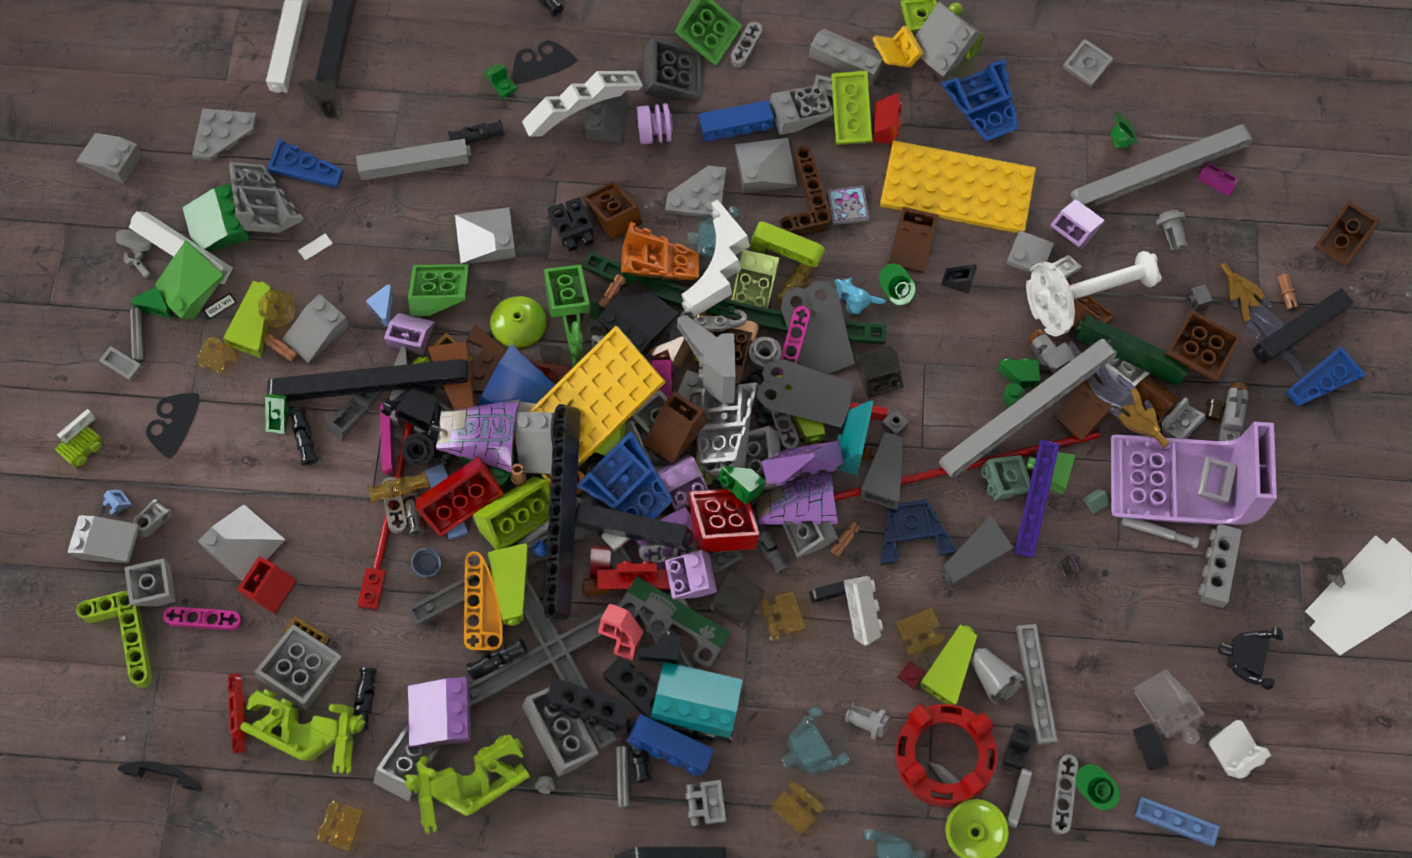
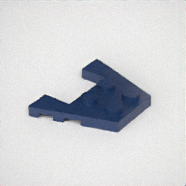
[880,499,957,565]

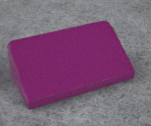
[1198,162,1240,196]

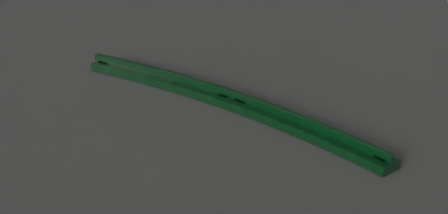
[582,251,886,345]

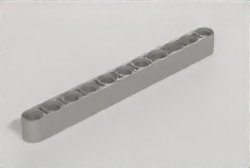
[1070,124,1253,208]
[939,339,1117,478]

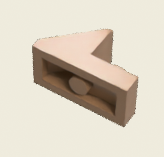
[650,336,690,367]

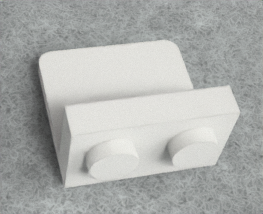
[1209,720,1271,779]

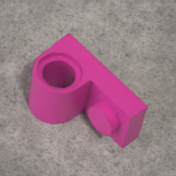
[652,360,674,398]

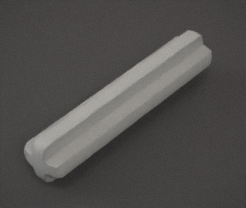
[130,308,143,361]
[616,746,629,808]

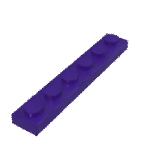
[1014,440,1060,558]

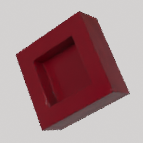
[898,660,926,689]

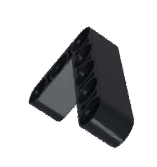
[614,847,727,858]

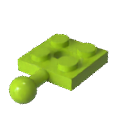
[900,0,963,33]

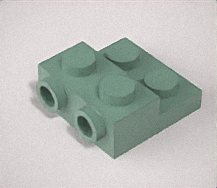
[981,455,1031,501]

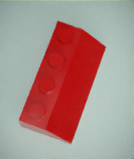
[416,456,504,537]

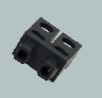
[547,197,594,252]

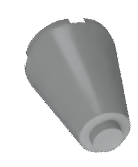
[970,648,1024,705]

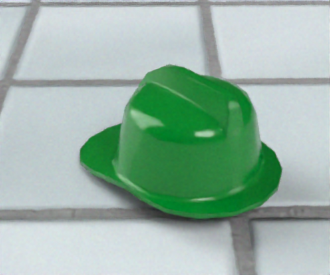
[1110,113,1138,149]
[879,264,916,305]
[1075,764,1120,810]

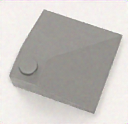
[735,138,797,194]
[455,207,516,264]
[198,504,286,581]

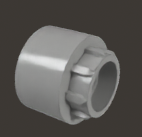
[748,337,781,372]

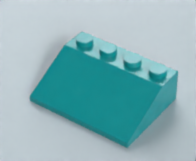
[651,662,742,738]

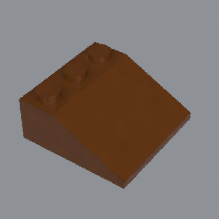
[1165,310,1242,382]

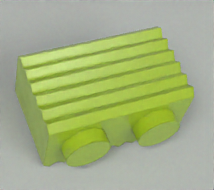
[55,426,103,469]

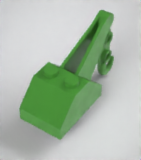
[544,264,590,367]

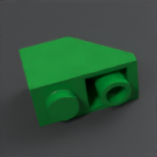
[998,358,1040,388]
[718,466,766,504]

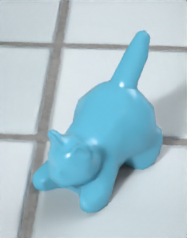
[835,277,886,315]

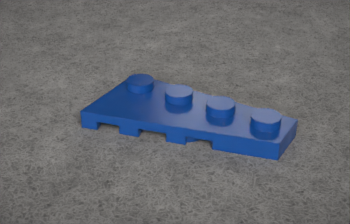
[267,138,343,188]
[1285,346,1366,407]

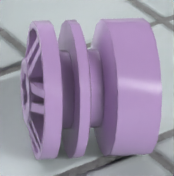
[637,103,673,145]

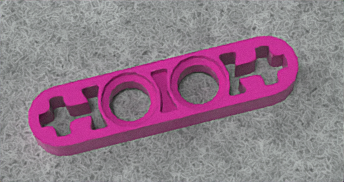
[778,306,810,375]
[380,404,394,475]
[163,607,242,631]

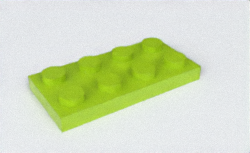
[831,71,872,145]

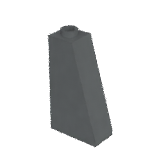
[861,432,903,511]
[941,515,1013,588]

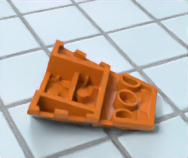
[621,221,699,280]

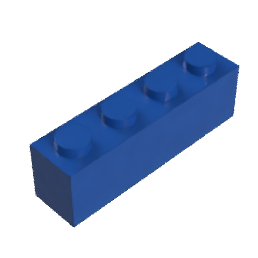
[698,100,774,142]
[627,714,714,776]

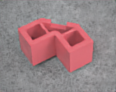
[598,604,644,661]

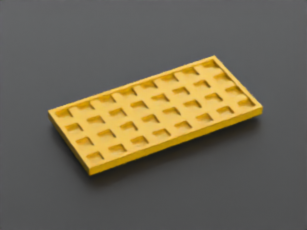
[880,140,1036,233]
[529,326,666,485]

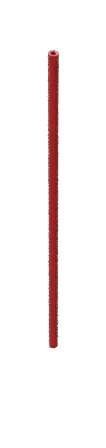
[834,431,1100,501]

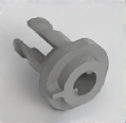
[1156,209,1188,251]
[845,703,891,741]

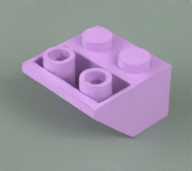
[1050,199,1105,250]
[384,313,435,356]
[656,454,708,510]
[665,550,717,599]

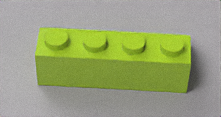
[473,476,550,550]

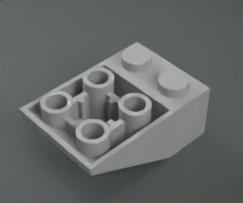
[769,84,834,135]

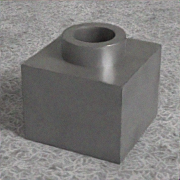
[1187,285,1213,312]
[881,409,909,436]

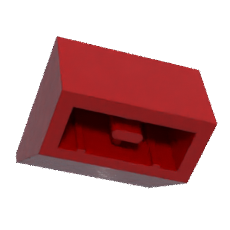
[873,94,902,144]
[237,556,297,614]

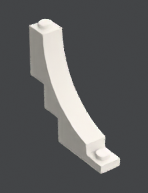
[522,71,643,137]
[681,200,750,317]

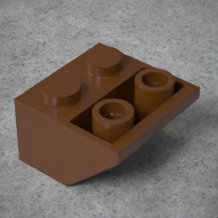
[1121,376,1179,425]

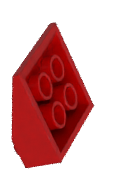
[689,489,760,552]

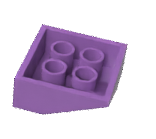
[762,441,844,486]

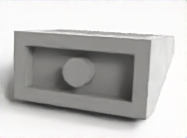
[1197,457,1237,505]

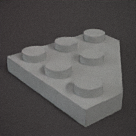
[192,108,257,161]
[665,166,726,219]

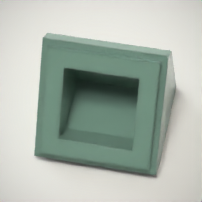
[1082,489,1110,514]

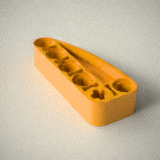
[464,551,503,650]

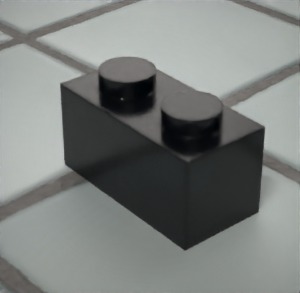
[753,401,773,428]

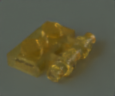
[761,591,805,639]
[895,608,945,654]
[770,781,824,835]
[316,801,364,852]

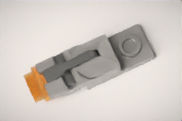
[1028,329,1076,374]
[1218,382,1248,441]

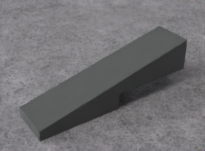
[327,391,385,441]

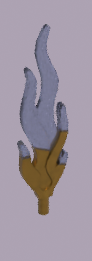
[1219,262,1302,379]
[1070,341,1170,448]

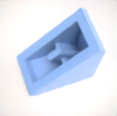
[366,285,393,327]

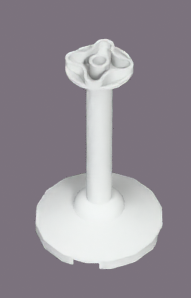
[1026,251,1162,337]

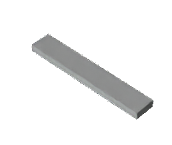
[1016,624,1058,745]

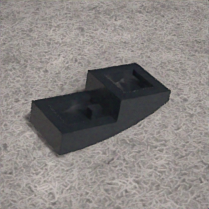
[1003,723,1035,770]
[1133,723,1169,771]

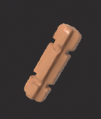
[599,275,626,309]
[264,334,297,361]
[831,522,860,556]

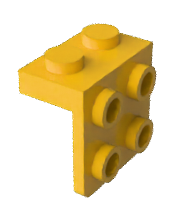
[872,26,923,68]

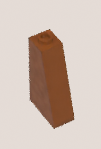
[428,341,476,410]

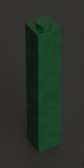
[1075,314,1188,386]

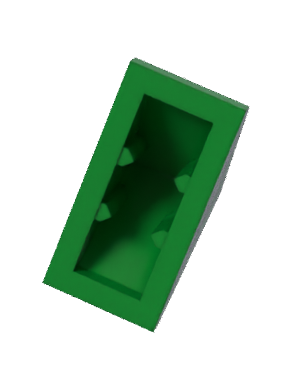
[131,287,172,319]

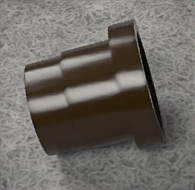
[1206,399,1226,421]

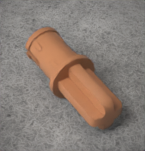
[1278,274,1299,311]
[511,464,526,488]

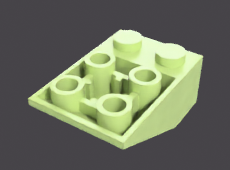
[732,249,781,308]

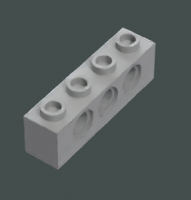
[1198,524,1242,608]

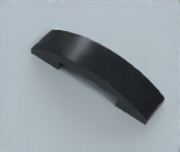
[117,761,202,792]

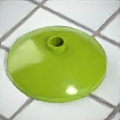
[490,296,547,349]
[945,799,1008,858]

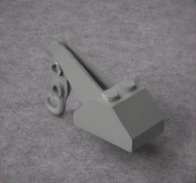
[677,310,747,403]

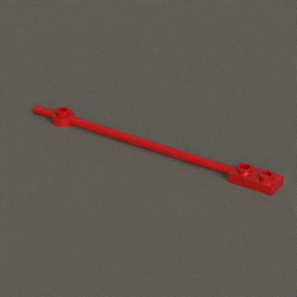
[357,421,414,610]

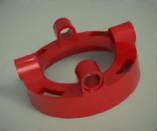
[895,704,997,807]

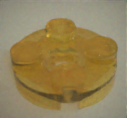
[258,289,295,327]

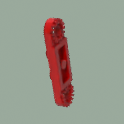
[227,674,247,754]

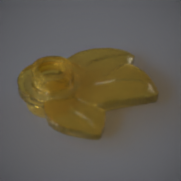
[197,337,236,374]

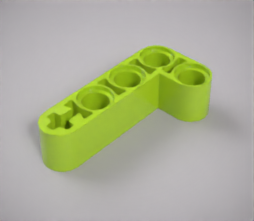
[750,222,825,267]

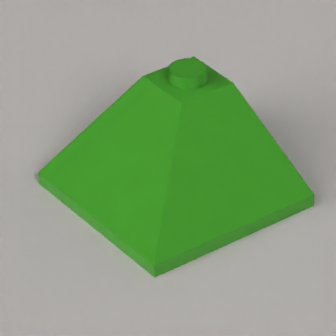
[675,0,742,66]
[155,240,225,319]
[408,264,469,317]

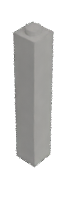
[356,139,471,181]

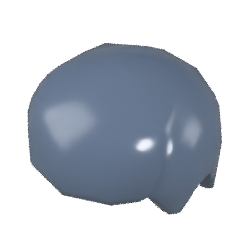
[411,548,442,578]

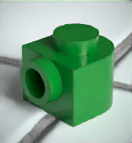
[1002,383,1026,408]

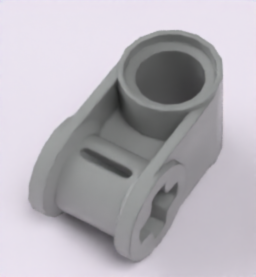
[133,499,173,537]

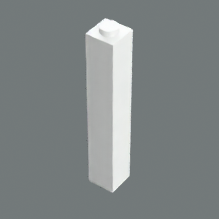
[266,0,308,93]
[129,211,233,284]

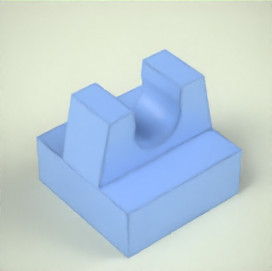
[103,490,131,515]

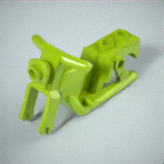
[240,689,365,774]
[404,734,530,834]

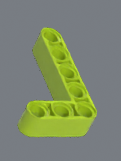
[76,591,152,688]

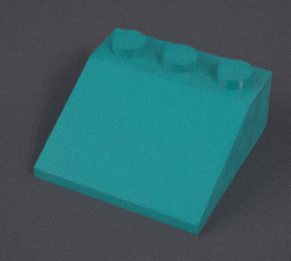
[837,401,874,475]

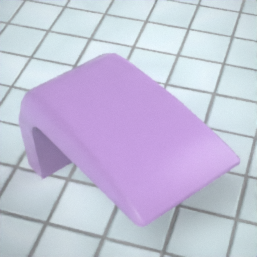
[1111,422,1277,525]

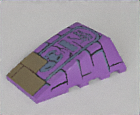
[436,399,521,473]
[757,472,838,524]

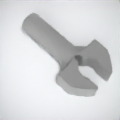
[124,248,151,278]

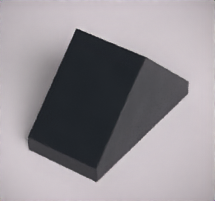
[941,264,977,294]

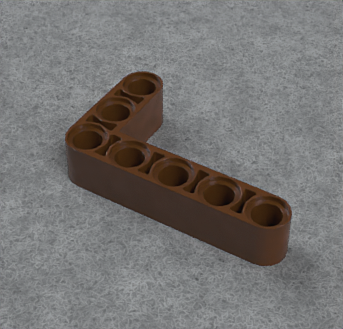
[779,145,831,236]

